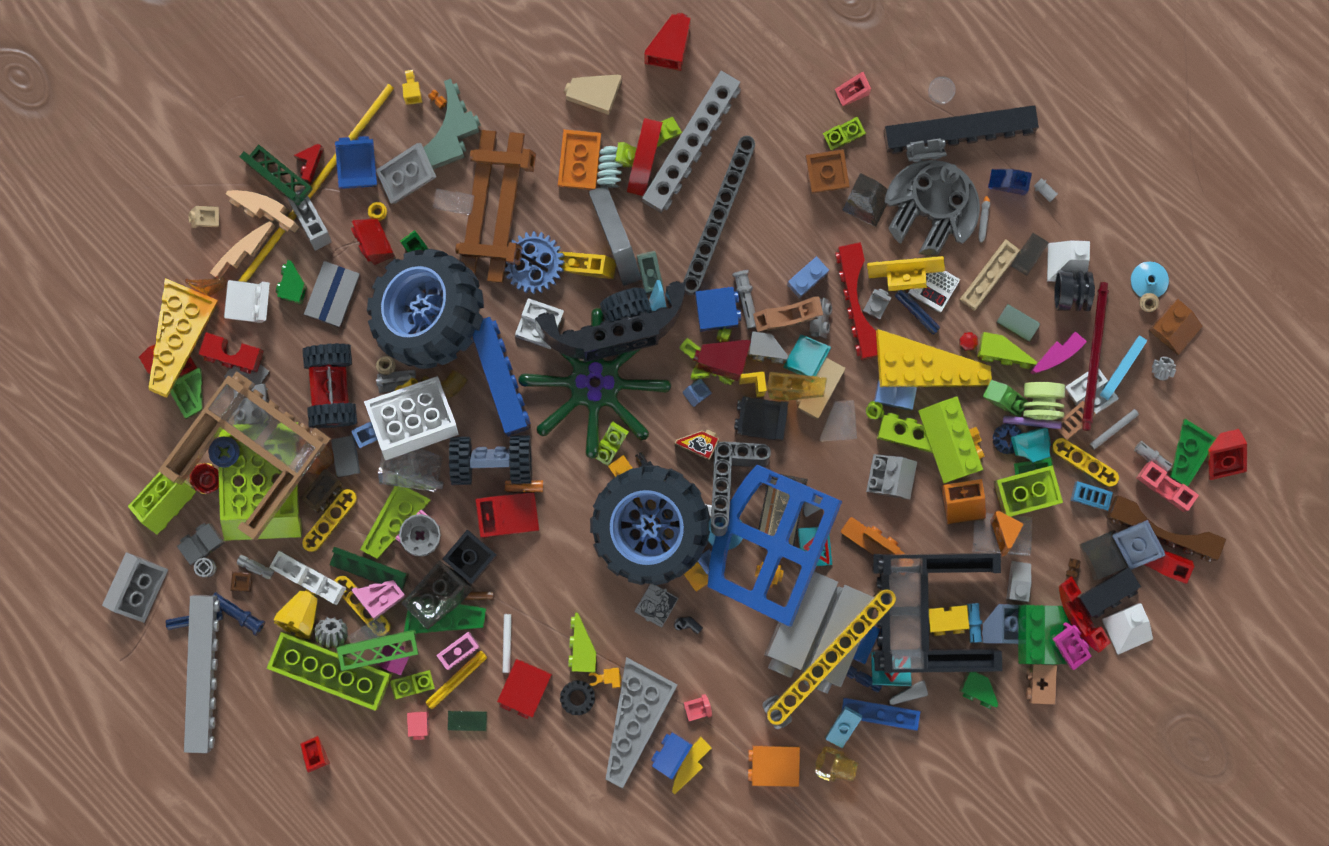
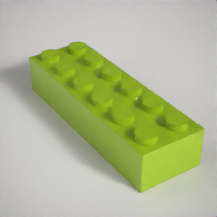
[266,632,392,711]

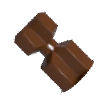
[1066,558,1081,578]

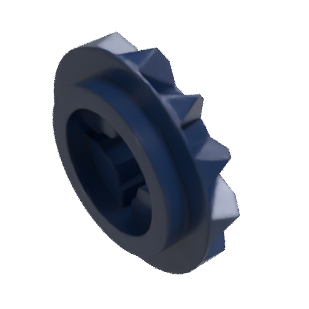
[992,423,1022,454]
[208,436,240,467]

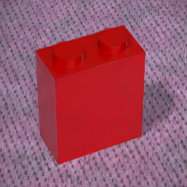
[497,659,552,719]

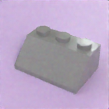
[102,552,168,622]

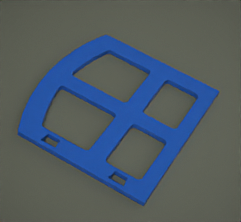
[708,465,842,627]

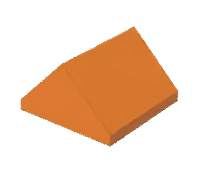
[990,511,1024,557]

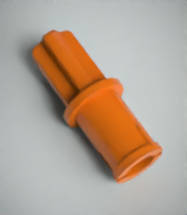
[505,480,543,494]

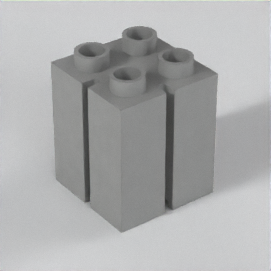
[764,570,874,694]

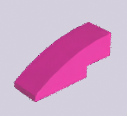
[1030,332,1087,375]

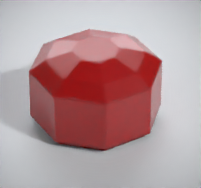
[959,332,978,351]

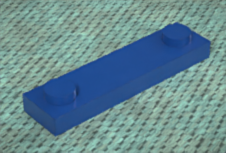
[841,698,921,731]

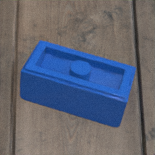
[853,626,880,664]

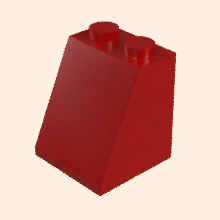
[644,13,691,71]

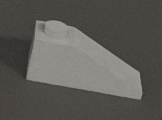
[287,188,332,251]

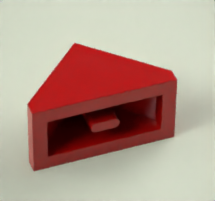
[300,736,330,773]

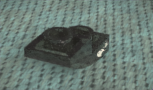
[1011,233,1049,276]

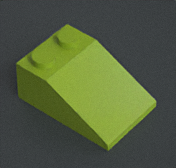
[994,465,1063,517]

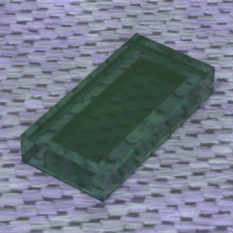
[448,711,487,731]

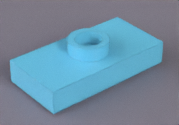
[825,706,862,748]

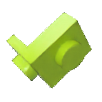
[657,117,682,147]
[615,142,637,167]

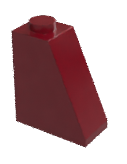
[693,340,751,381]

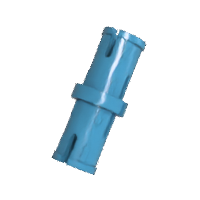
[967,603,982,643]

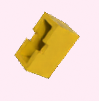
[929,605,969,636]

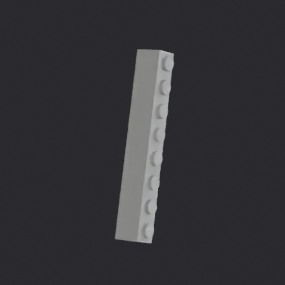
[184,595,220,753]

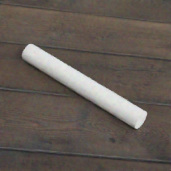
[503,614,512,673]

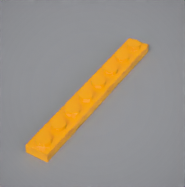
[608,455,708,592]

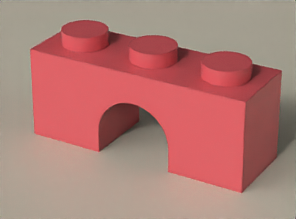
[1136,461,1199,512]

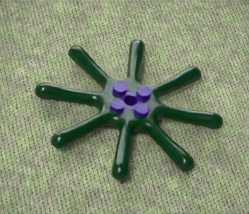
[518,308,671,459]

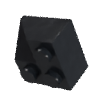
[442,530,498,585]

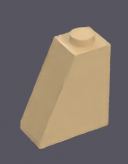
[564,75,622,115]

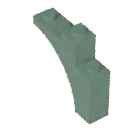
[423,79,481,170]

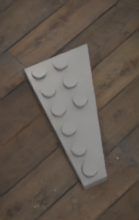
[606,657,677,788]

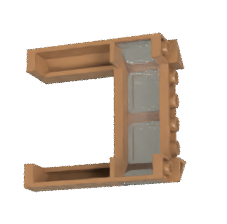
[158,371,330,540]

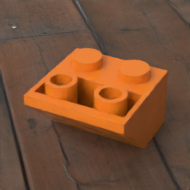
[941,479,986,524]

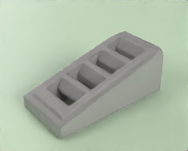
[888,680,928,705]

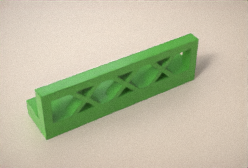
[337,630,419,671]

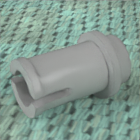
[1034,178,1058,202]

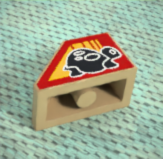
[675,430,719,461]

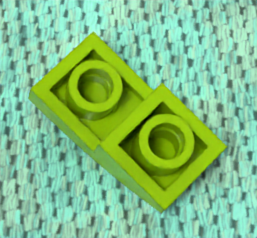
[823,117,866,151]
[596,422,629,466]
[390,670,435,700]

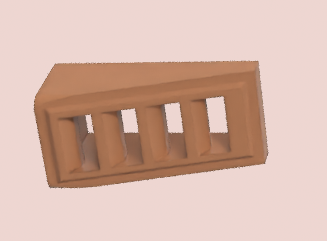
[1057,401,1097,440]

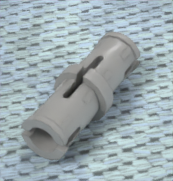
[1134,441,1172,472]

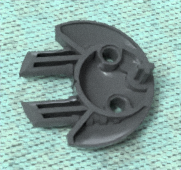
[884,160,980,256]

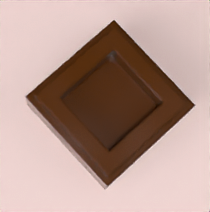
[230,571,253,592]

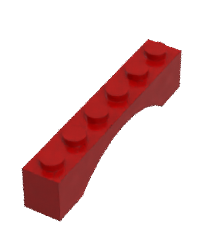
[835,242,878,360]

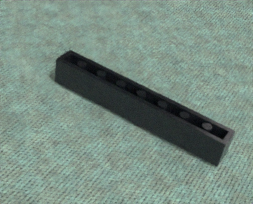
[883,105,1039,154]

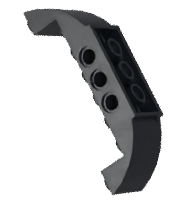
[535,281,686,363]

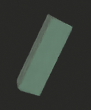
[997,304,1040,341]

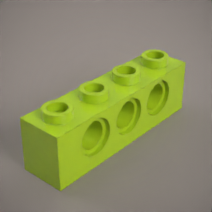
[877,413,933,453]

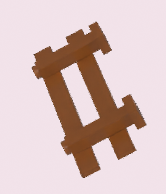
[455,130,536,283]

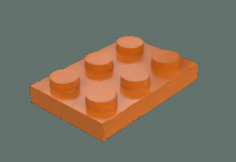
[558,129,601,190]

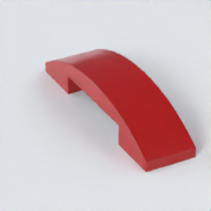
[627,118,663,196]
[1059,576,1111,652]

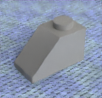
[1006,561,1031,602]

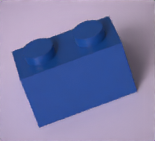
[651,732,692,779]

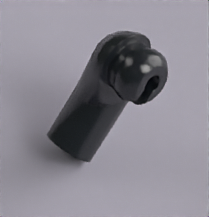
[674,616,703,635]

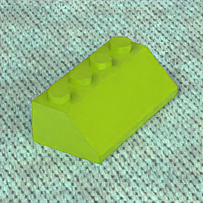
[918,396,983,484]

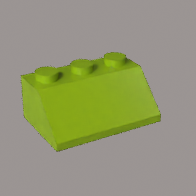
[128,472,196,534]

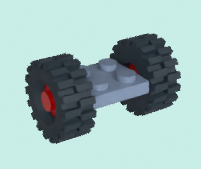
[449,435,532,485]

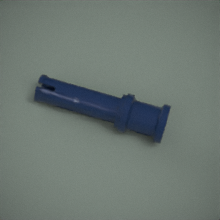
[213,592,266,636]

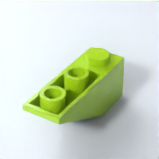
[977,332,1037,369]
[568,613,597,672]

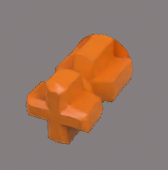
[428,90,447,109]

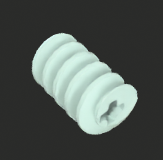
[597,146,623,188]

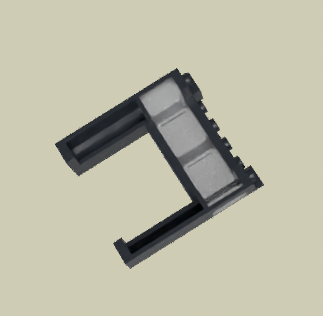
[872,553,1002,673]

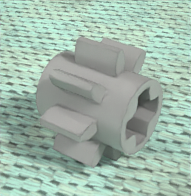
[1152,357,1176,380]

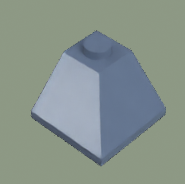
[982,604,1018,644]

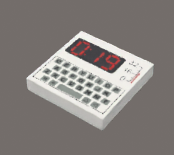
[908,271,960,313]

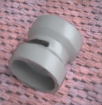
[194,558,217,578]

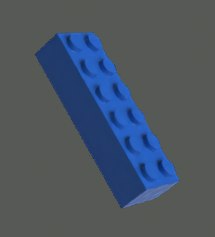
[472,317,531,437]

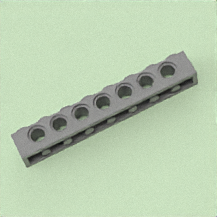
[642,71,741,213]

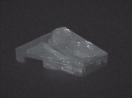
[820,400,857,442]

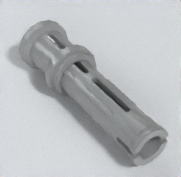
[732,270,756,329]

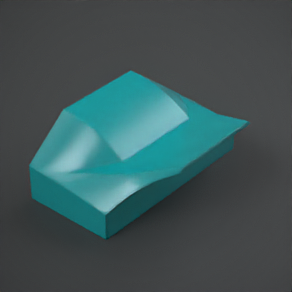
[1011,427,1051,462]

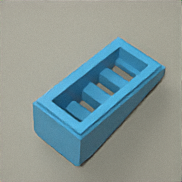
[1070,481,1113,511]

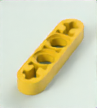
[1051,438,1119,487]
[302,489,357,552]
[334,576,391,636]

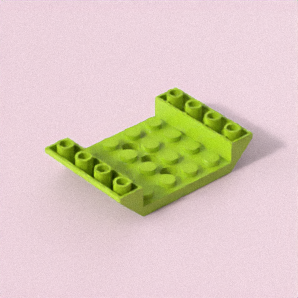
[218,422,302,541]

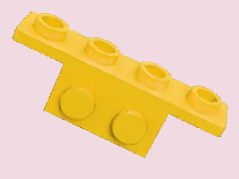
[867,256,945,291]

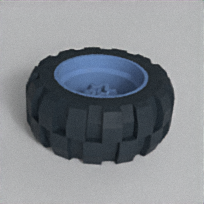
[367,249,484,369]
[590,466,710,586]

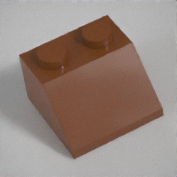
[1149,299,1203,355]

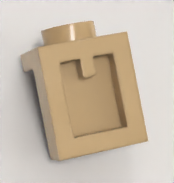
[189,206,219,228]

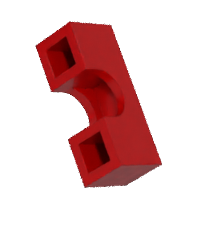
[199,333,264,374]

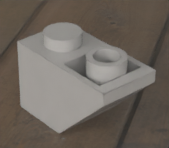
[749,332,788,364]

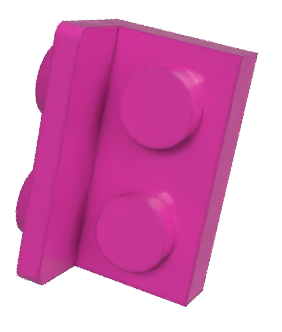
[1053,622,1092,670]

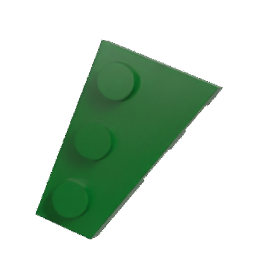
[1170,418,1216,487]

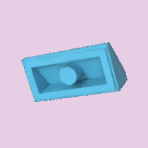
[649,280,666,311]

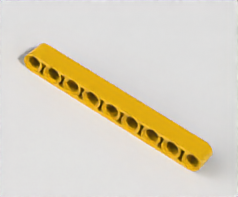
[767,590,896,725]

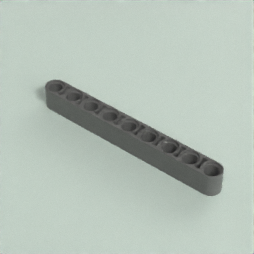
[683,135,755,296]

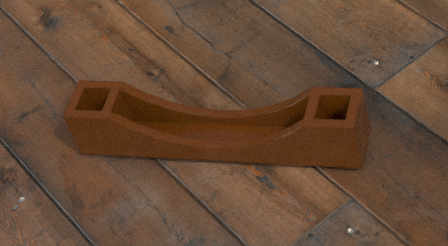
[1106,495,1226,563]

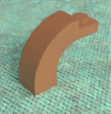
[753,296,823,332]

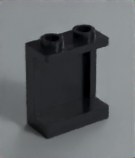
[734,395,789,441]

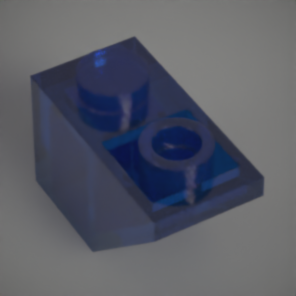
[988,169,1032,196]

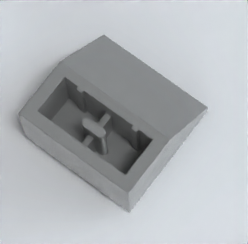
[866,454,917,499]

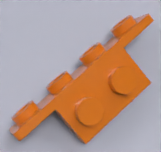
[840,517,914,575]

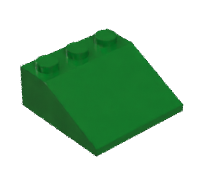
[1018,605,1072,664]

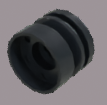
[1054,270,1095,312]

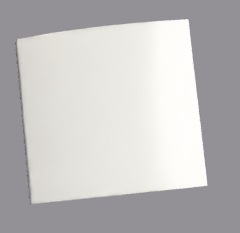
[515,298,564,349]
[1065,369,1119,414]

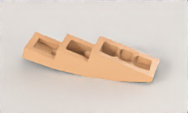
[210,221,276,280]

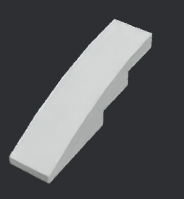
[269,551,346,605]

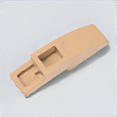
[226,190,299,233]

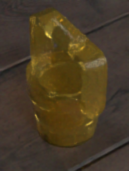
[815,746,859,782]

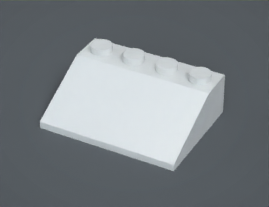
[364,376,459,461]

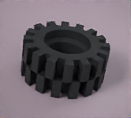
[560,680,595,716]

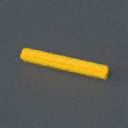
[425,651,487,709]

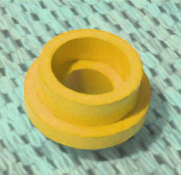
[368,202,387,221]

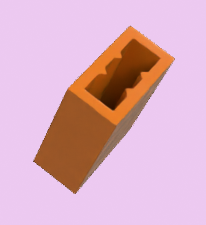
[748,745,800,787]

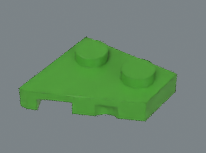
[170,367,203,419]

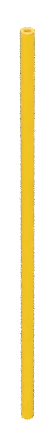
[238,84,394,282]

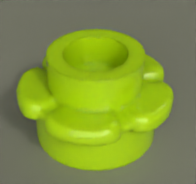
[717,327,731,343]
[866,401,884,419]

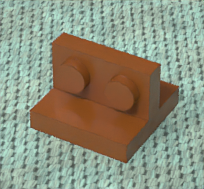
[805,149,850,194]

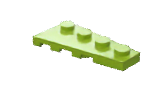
[360,482,431,559]

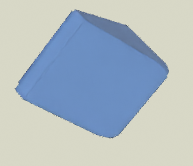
[682,379,712,407]

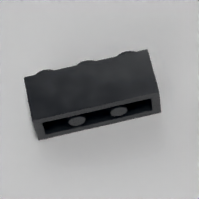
[1078,567,1141,618]

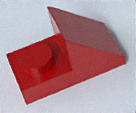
[294,144,324,184]

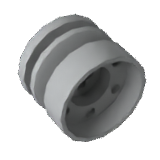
[399,514,441,557]

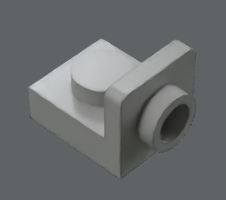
[862,289,891,320]

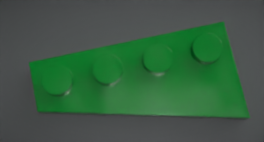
[404,596,487,634]

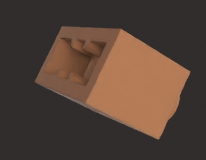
[1026,664,1057,705]

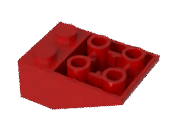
[351,219,395,265]
[476,493,540,538]

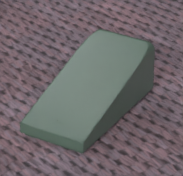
[637,251,664,293]

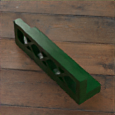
[239,144,313,206]
[329,547,409,591]

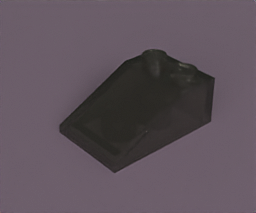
[402,560,474,629]

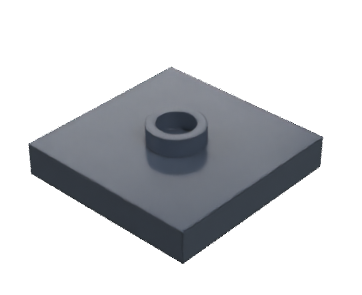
[1113,520,1165,570]

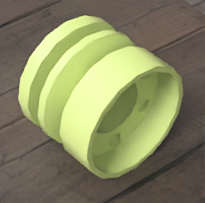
[1023,382,1065,420]

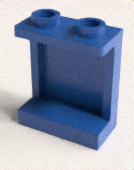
[335,136,377,189]

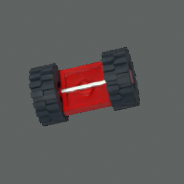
[302,343,357,429]

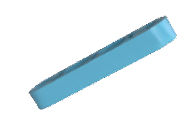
[1100,335,1147,400]

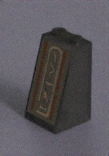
[758,474,808,547]

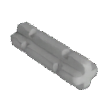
[237,555,274,579]

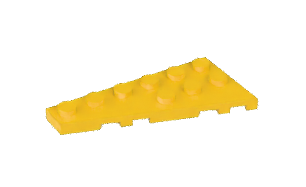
[149,278,218,398]
[876,329,992,387]

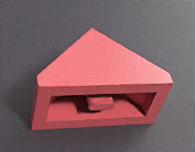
[835,72,871,106]

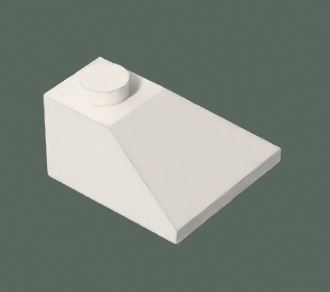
[1047,241,1090,282]
[1102,603,1153,655]

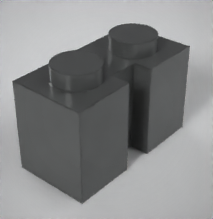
[177,523,225,565]

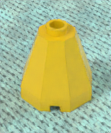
[274,589,318,640]

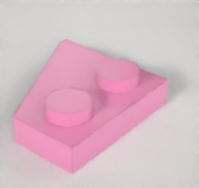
[352,580,405,620]

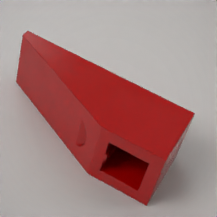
[1144,550,1194,584]

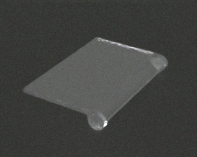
[972,513,1032,556]

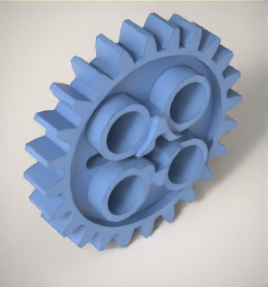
[505,231,565,294]

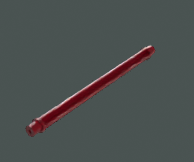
[1081,282,1109,431]

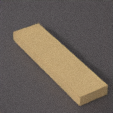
[959,239,1021,311]

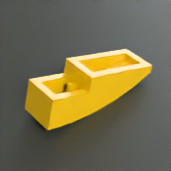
[672,736,712,794]

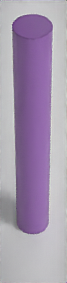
[1003,416,1062,429]

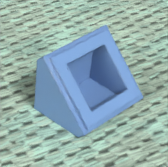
[698,549,711,574]

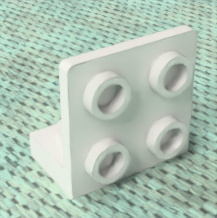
[224,280,270,323]

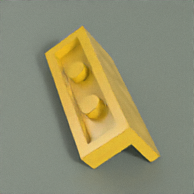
[739,372,766,398]

